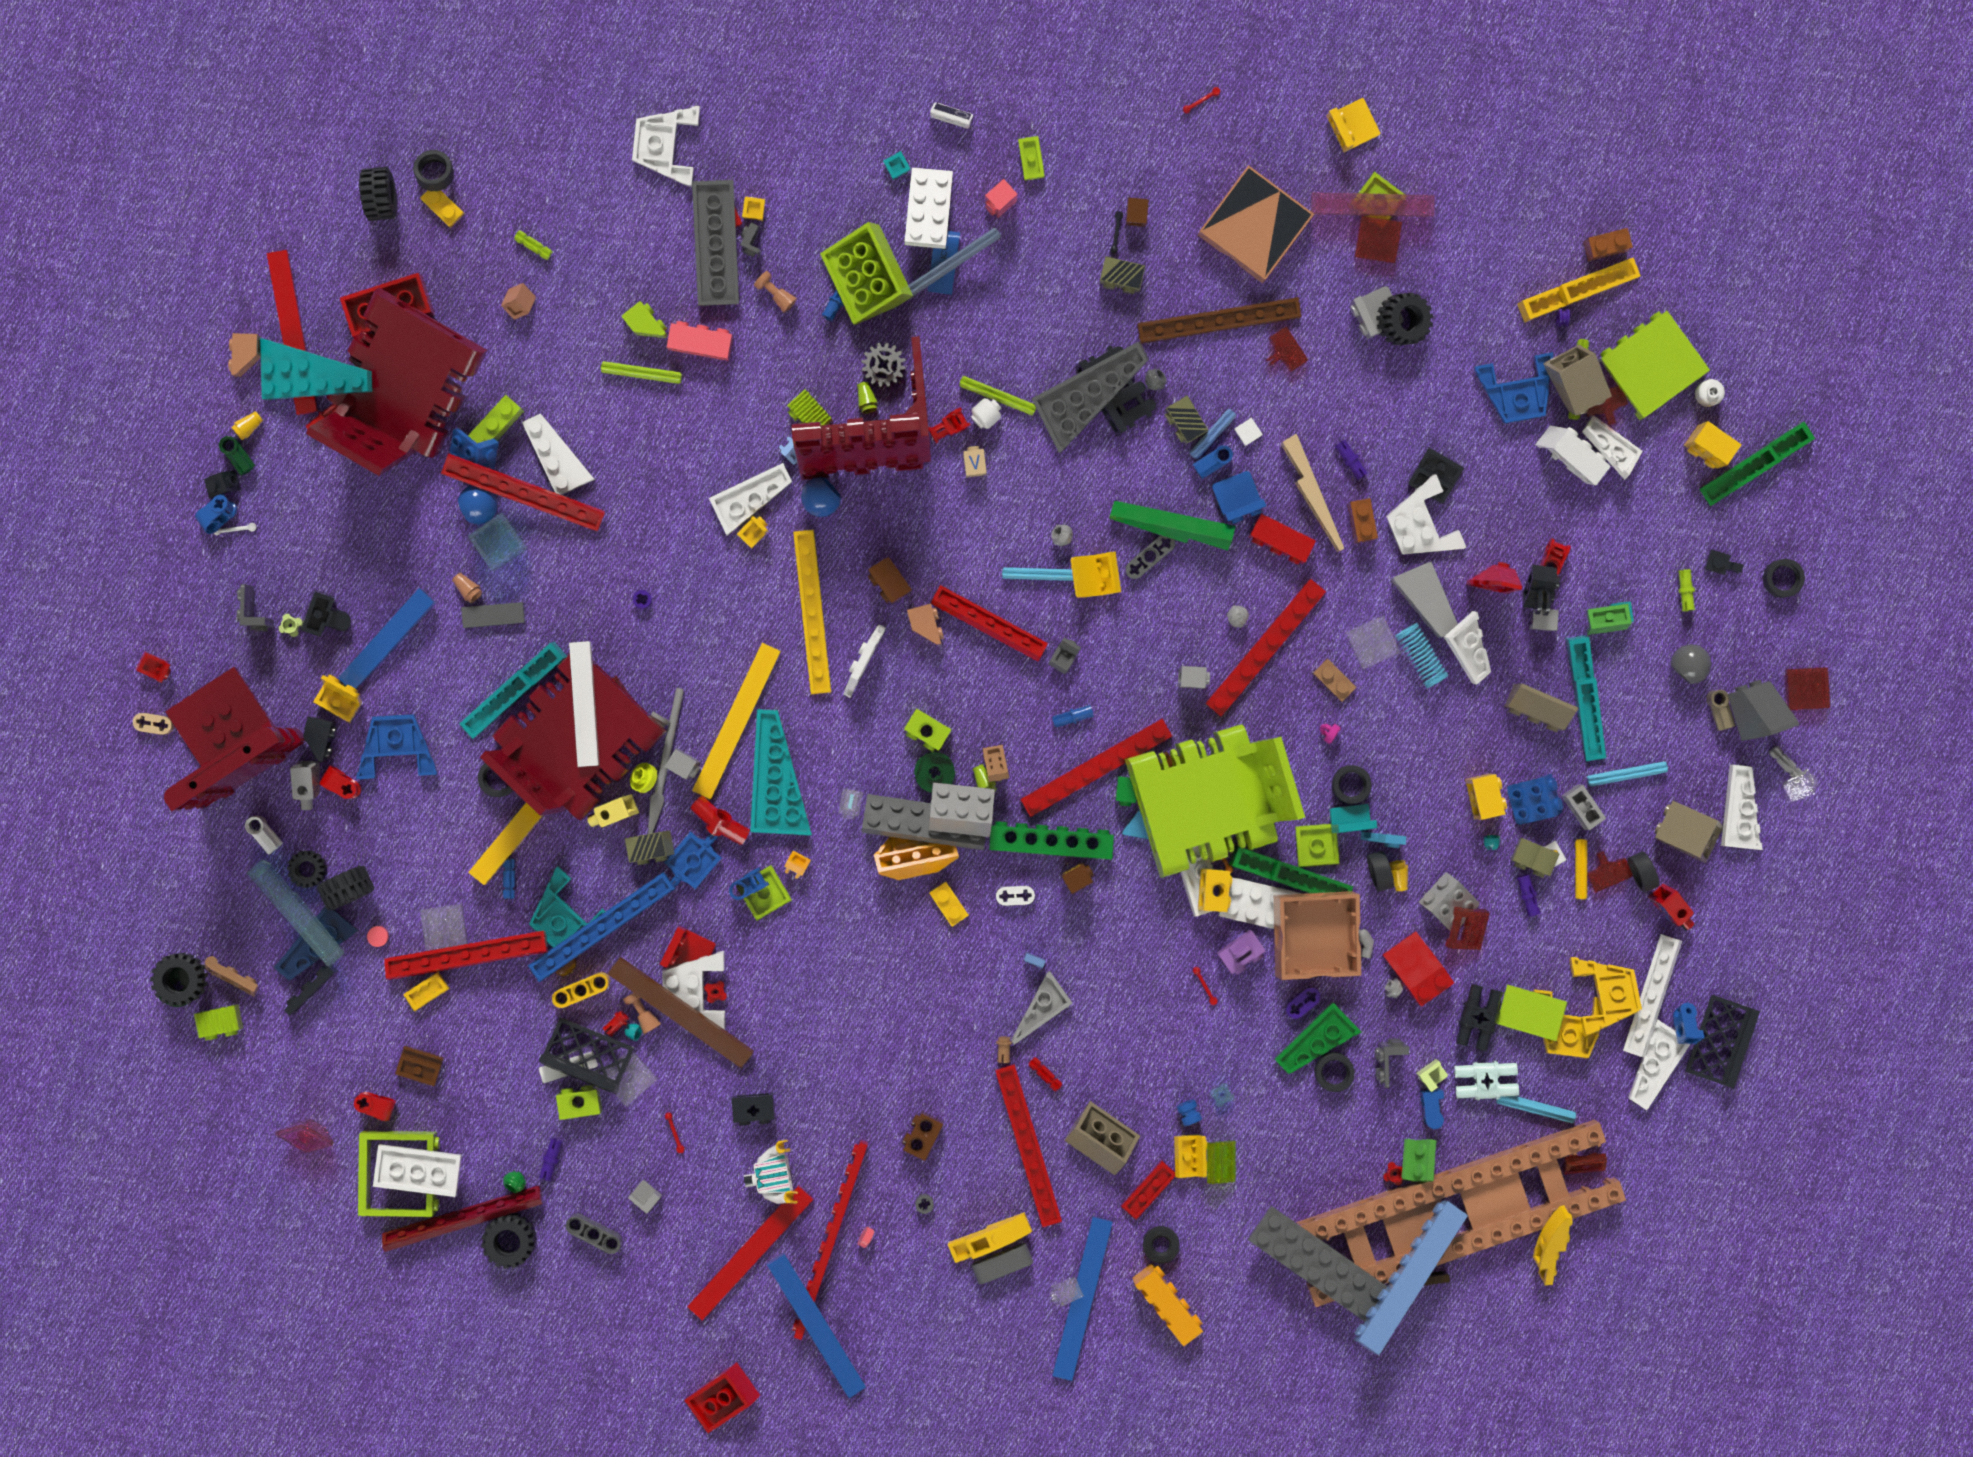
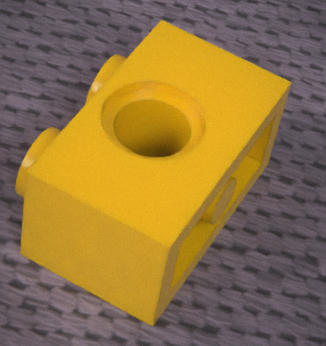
[1198,869,1232,912]

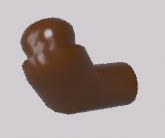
[555,958,577,977]

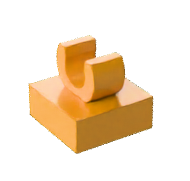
[784,851,811,879]

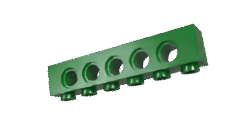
[989,821,1114,860]

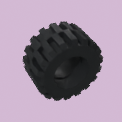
[359,167,397,221]
[1376,293,1434,346]
[317,866,375,910]
[150,953,208,1006]
[481,1214,536,1269]

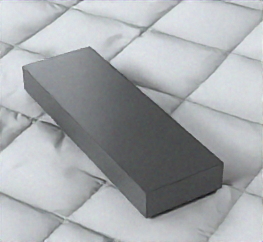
[461,602,525,628]

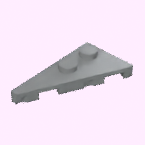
[1011,971,1072,1045]

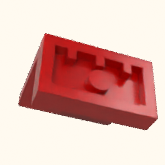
[660,926,716,968]

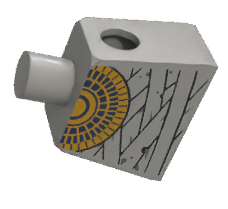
[290,761,320,810]

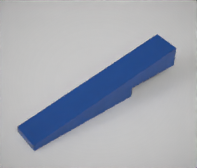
[338,588,437,689]

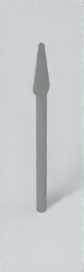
[648,688,684,834]

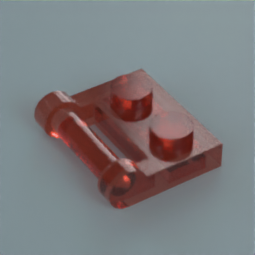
[1445,906,1490,950]

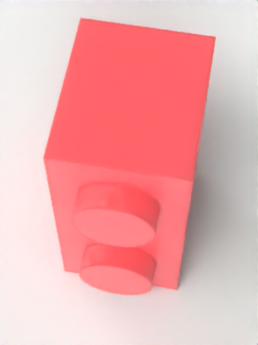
[985,179,1018,218]

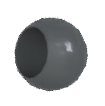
[1670,644,1712,684]

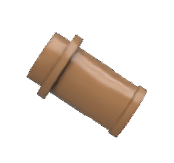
[996,1036,1012,1063]

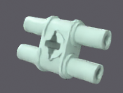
[1454,1061,1519,1101]

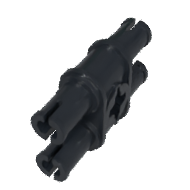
[1456,984,1503,1051]

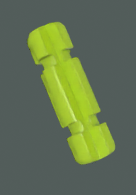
[514,230,552,260]

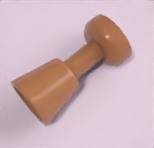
[754,271,797,313]
[623,993,661,1034]

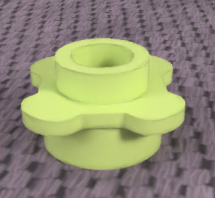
[279,614,302,637]

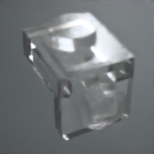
[1783,769,1818,802]
[1049,1277,1083,1307]

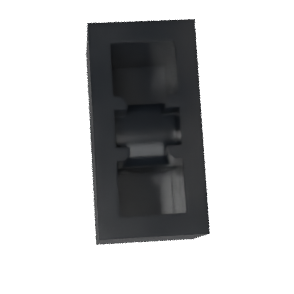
[731,1092,776,1126]

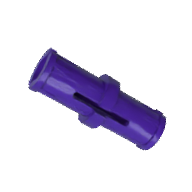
[1335,439,1368,480]
[1517,874,1541,917]
[539,1137,563,1181]

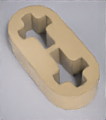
[133,713,174,735]

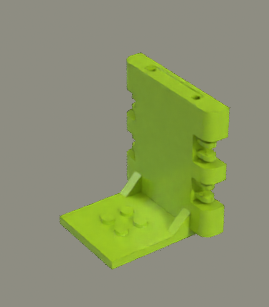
[1125,724,1305,878]

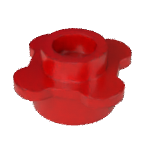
[704,981,727,1003]
[1383,1162,1403,1185]

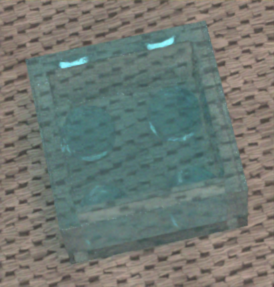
[468,513,528,571]

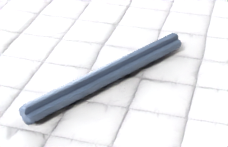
[903,228,1001,303]

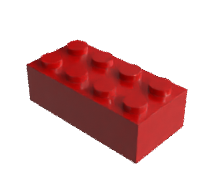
[340,273,435,337]

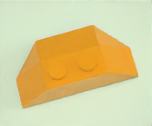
[874,837,959,880]

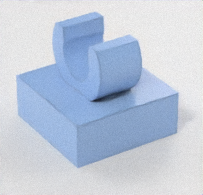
[779,437,797,465]

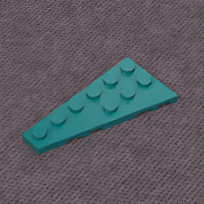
[260,338,372,400]
[750,709,812,835]

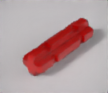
[1028,1057,1062,1091]

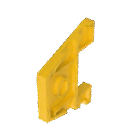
[1569,957,1642,1037]
[1533,989,1601,1059]

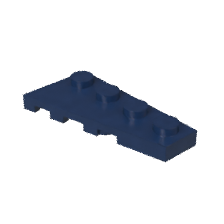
[274,907,359,981]

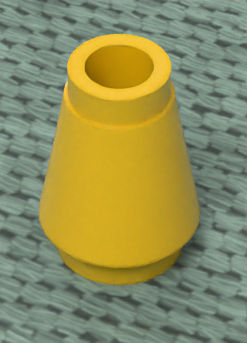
[231,411,263,440]
[1389,860,1408,891]

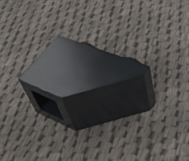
[303,716,338,762]

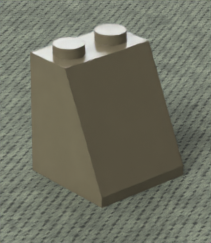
[1543,345,1612,415]
[1654,801,1723,863]

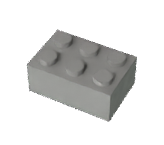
[928,783,995,837]

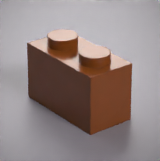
[1583,228,1633,262]
[1347,498,1378,544]

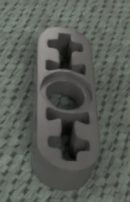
[1125,535,1175,579]

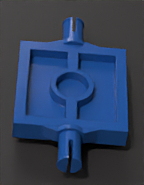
[664,831,722,889]

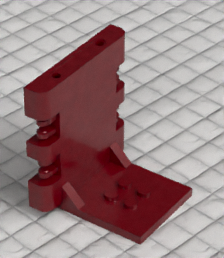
[306,288,487,476]
[791,336,931,480]
[480,653,667,821]
[164,667,306,812]

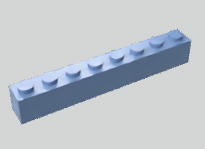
[1354,1201,1468,1355]

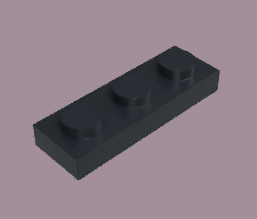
[284,965,338,1016]

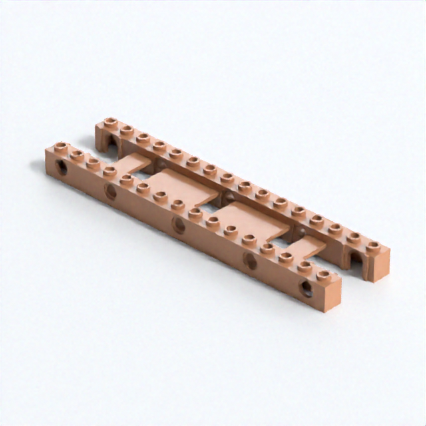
[1296,1120,1626,1307]

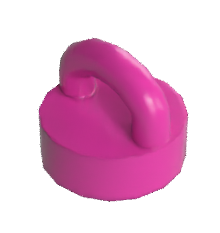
[1319,723,1341,744]

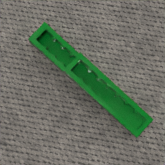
[1699,422,1815,506]
[1109,501,1236,551]
[1229,845,1353,893]

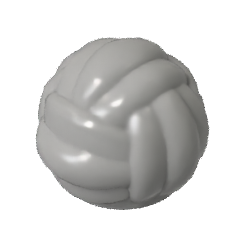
[1051,525,1073,546]
[1227,605,1249,628]

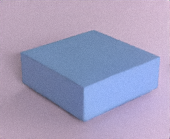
[1024,952,1046,968]

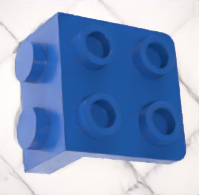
[450,428,499,470]
[1212,471,1266,524]
[1507,773,1563,825]

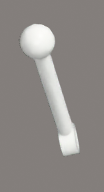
[214,523,256,535]

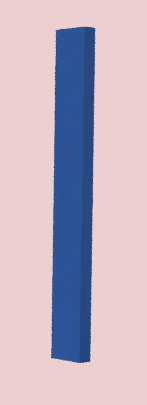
[528,872,676,982]
[1052,1216,1113,1381]
[766,1252,866,1398]

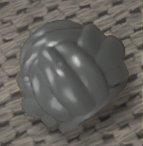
[1145,369,1167,390]

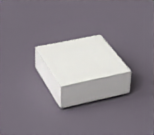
[1234,418,1263,446]

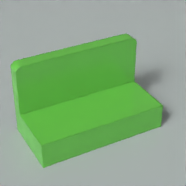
[1586,604,1632,635]

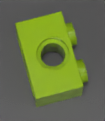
[904,708,952,752]
[556,1085,603,1120]

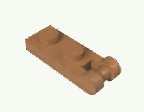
[205,956,258,997]

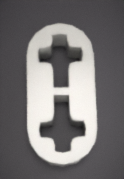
[996,886,1035,906]

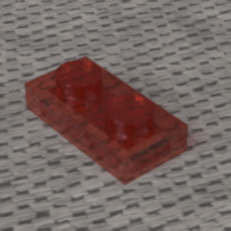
[1563,1153,1607,1175]

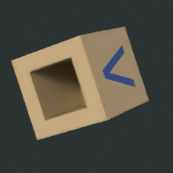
[963,446,987,478]

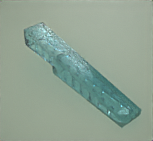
[247,859,345,967]

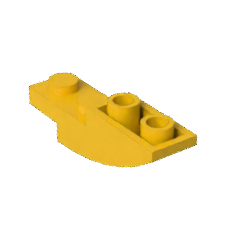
[1533,1205,1573,1286]
[948,1212,1032,1263]

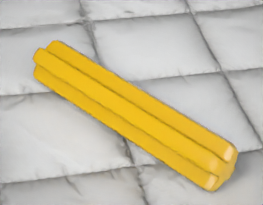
[1575,839,1587,899]

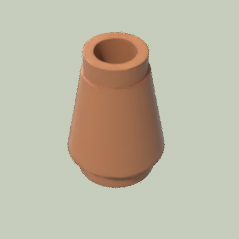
[452,573,482,603]

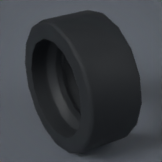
[413,150,454,192]
[1763,559,1805,598]
[478,763,513,797]
[1332,765,1372,804]
[1367,851,1394,892]
[1627,851,1660,893]
[1314,1052,1355,1092]

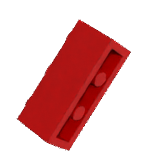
[1248,513,1316,565]

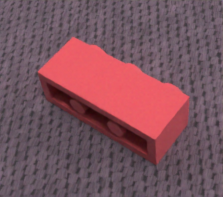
[667,321,733,361]

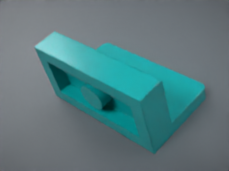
[1329,804,1377,833]

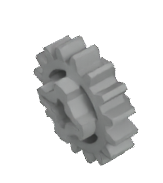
[862,343,906,388]

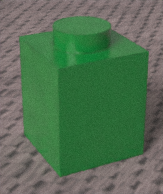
[1115,776,1137,807]

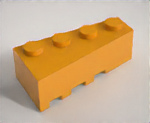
[1133,1263,1203,1346]

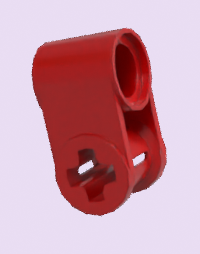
[1540,538,1571,575]
[319,765,361,799]
[354,1091,396,1122]

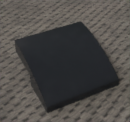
[1408,447,1464,504]

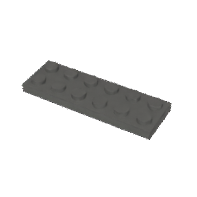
[692,180,739,306]
[861,794,986,850]

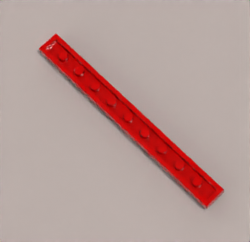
[792,1140,868,1340]

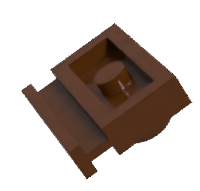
[395,1045,444,1086]

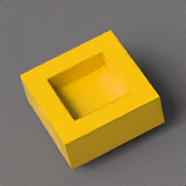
[742,197,766,221]

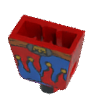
[1648,884,1694,931]

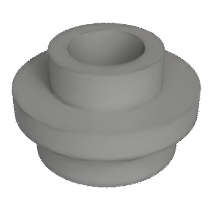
[1385,978,1403,998]

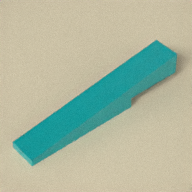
[1565,635,1606,761]
[459,642,567,739]

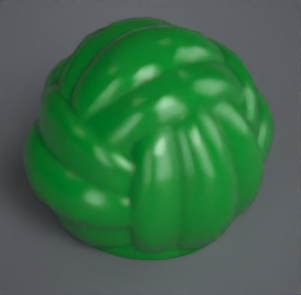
[503,1171,526,1193]

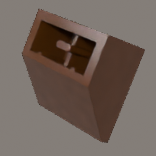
[868,556,913,605]

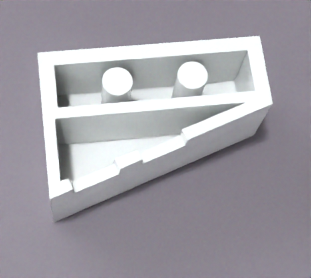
[1536,425,1610,486]

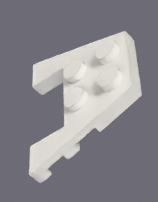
[632,106,700,187]
[1386,474,1466,554]
[662,951,726,1030]

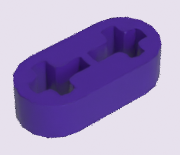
[1285,987,1320,1019]

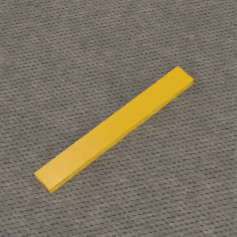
[793,529,831,695]
[692,643,781,799]

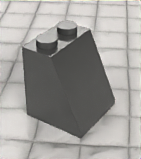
[1728,680,1799,741]

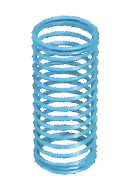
[1395,623,1449,688]

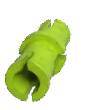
[1678,569,1695,612]

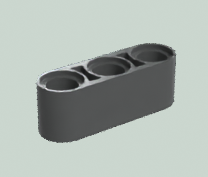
[566,1213,623,1254]
[971,1243,1034,1285]

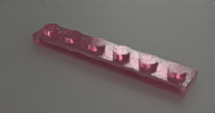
[1311,192,1435,217]

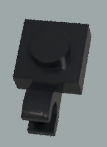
[1704,549,1744,575]

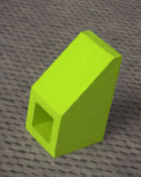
[621,301,668,338]

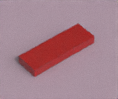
[1121,1160,1175,1220]

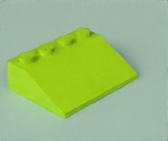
[820,222,913,325]

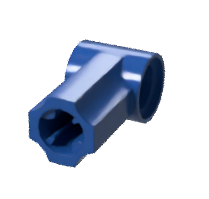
[1193,446,1233,479]

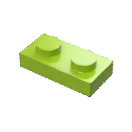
[1018,136,1045,181]

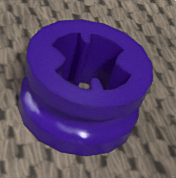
[1556,309,1570,327]
[633,590,652,609]

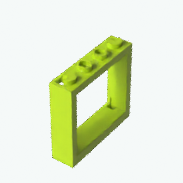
[358,1131,440,1217]

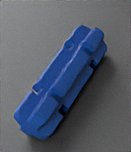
[503,859,515,899]

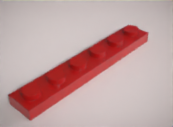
[930,585,1048,661]

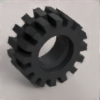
[287,850,327,888]

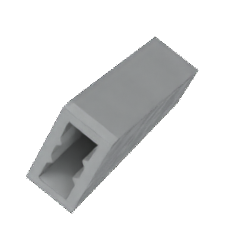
[1390,562,1458,639]

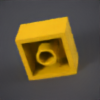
[1684,421,1742,469]
[1465,774,1507,820]

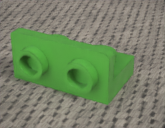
[1402,1139,1436,1183]

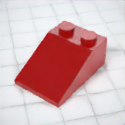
[1382,931,1455,1007]
[684,1362,761,1433]

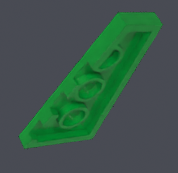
[1274,1002,1361,1074]

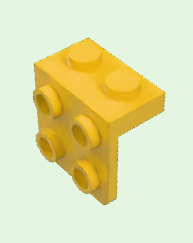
[1071,552,1121,598]
[313,675,362,723]

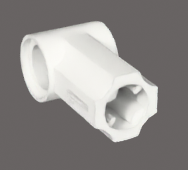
[245,815,283,855]

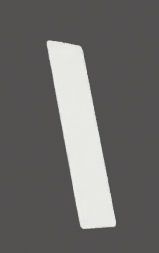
[539,1051,598,1083]

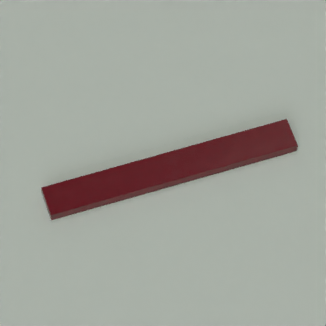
[382,1186,543,1252]

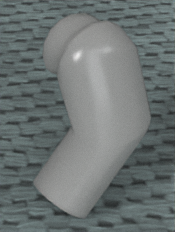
[1359,929,1374,958]

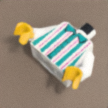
[744,1140,798,1204]

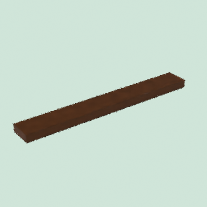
[1137,297,1302,344]
[608,956,754,1068]

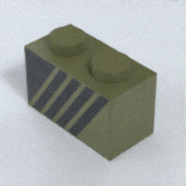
[1099,256,1145,294]
[1164,395,1208,445]
[625,830,674,865]

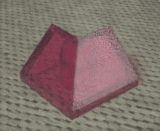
[275,1118,334,1153]

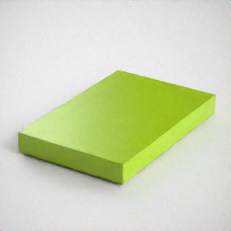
[1496,984,1568,1041]

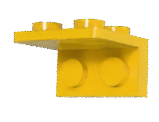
[1326,98,1380,152]

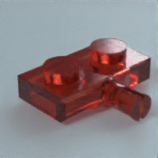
[1266,326,1308,373]
[1586,386,1628,426]
[1587,851,1633,893]

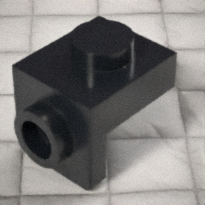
[204,471,241,499]

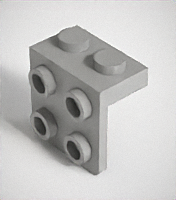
[1350,286,1403,340]
[1419,872,1479,933]

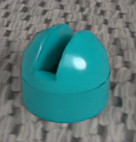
[1483,835,1500,850]
[625,1024,642,1041]

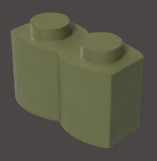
[1510,838,1560,878]

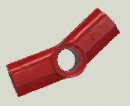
[690,795,750,845]

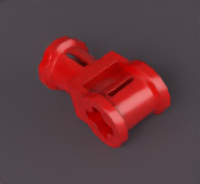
[928,407,971,444]

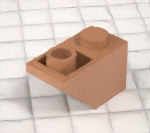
[228,333,262,377]
[907,604,944,645]

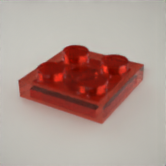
[1354,216,1402,263]
[1785,667,1830,710]

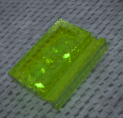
[1207,1140,1236,1184]

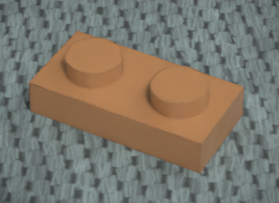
[1313,659,1356,702]

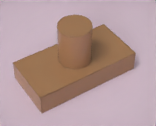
[982,745,1009,782]

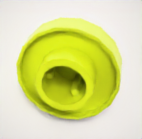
[630,763,657,793]

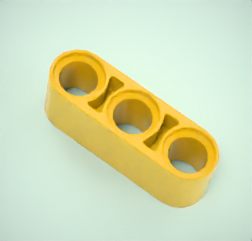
[552,972,611,1008]

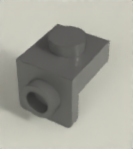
[740,223,762,257]
[1048,638,1081,674]

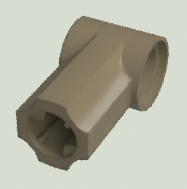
[1706,690,1736,731]

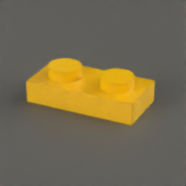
[420,190,465,228]
[929,882,969,927]

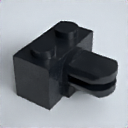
[1523,564,1560,616]
[300,589,351,637]

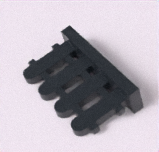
[1075,345,1156,437]

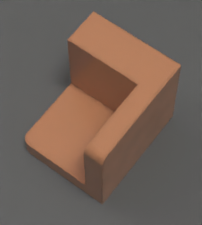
[501,283,536,320]

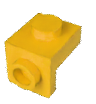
[737,516,769,548]

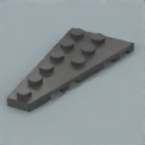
[1032,341,1149,453]

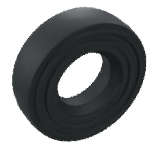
[1143,1226,1180,1264]

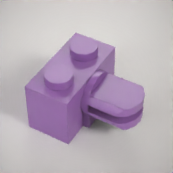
[1216,930,1265,975]

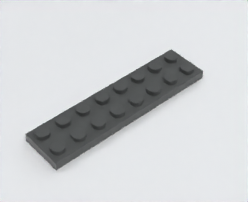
[1248,1205,1388,1321]

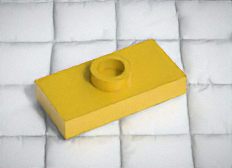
[403,971,450,1012]

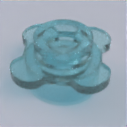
[1210,1083,1234,1107]

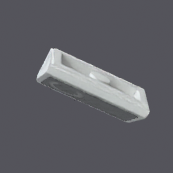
[930,102,973,129]

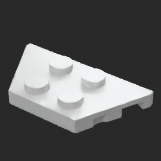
[843,625,886,698]

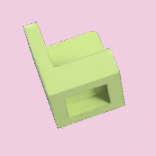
[1416,1059,1448,1092]

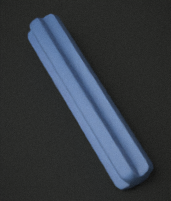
[1190,409,1236,459]

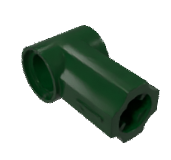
[219,436,256,476]

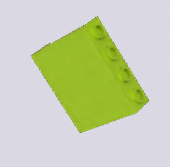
[1598,311,1710,420]

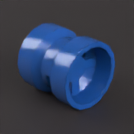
[1176,1099,1202,1126]

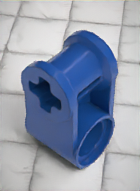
[195,495,237,534]
[729,867,769,900]

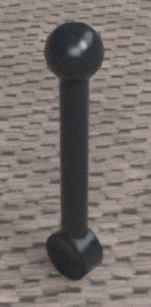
[1110,211,1123,254]

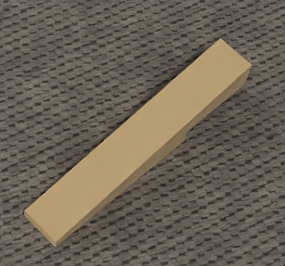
[1281,433,1344,552]

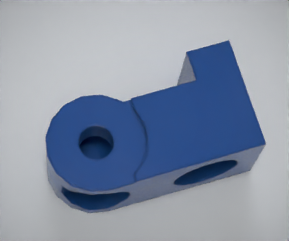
[1673,1002,1704,1044]
[1420,1088,1444,1129]

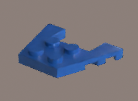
[1474,352,1553,424]
[356,714,438,779]

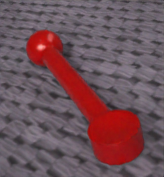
[1183,87,1220,113]
[1193,967,1218,1005]
[665,1112,685,1153]

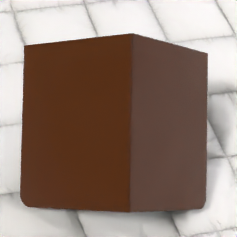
[1125,197,1149,227]

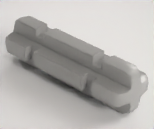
[1769,746,1803,780]

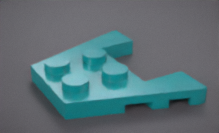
[529,866,606,948]

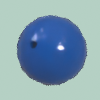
[801,477,841,517]
[458,485,498,525]

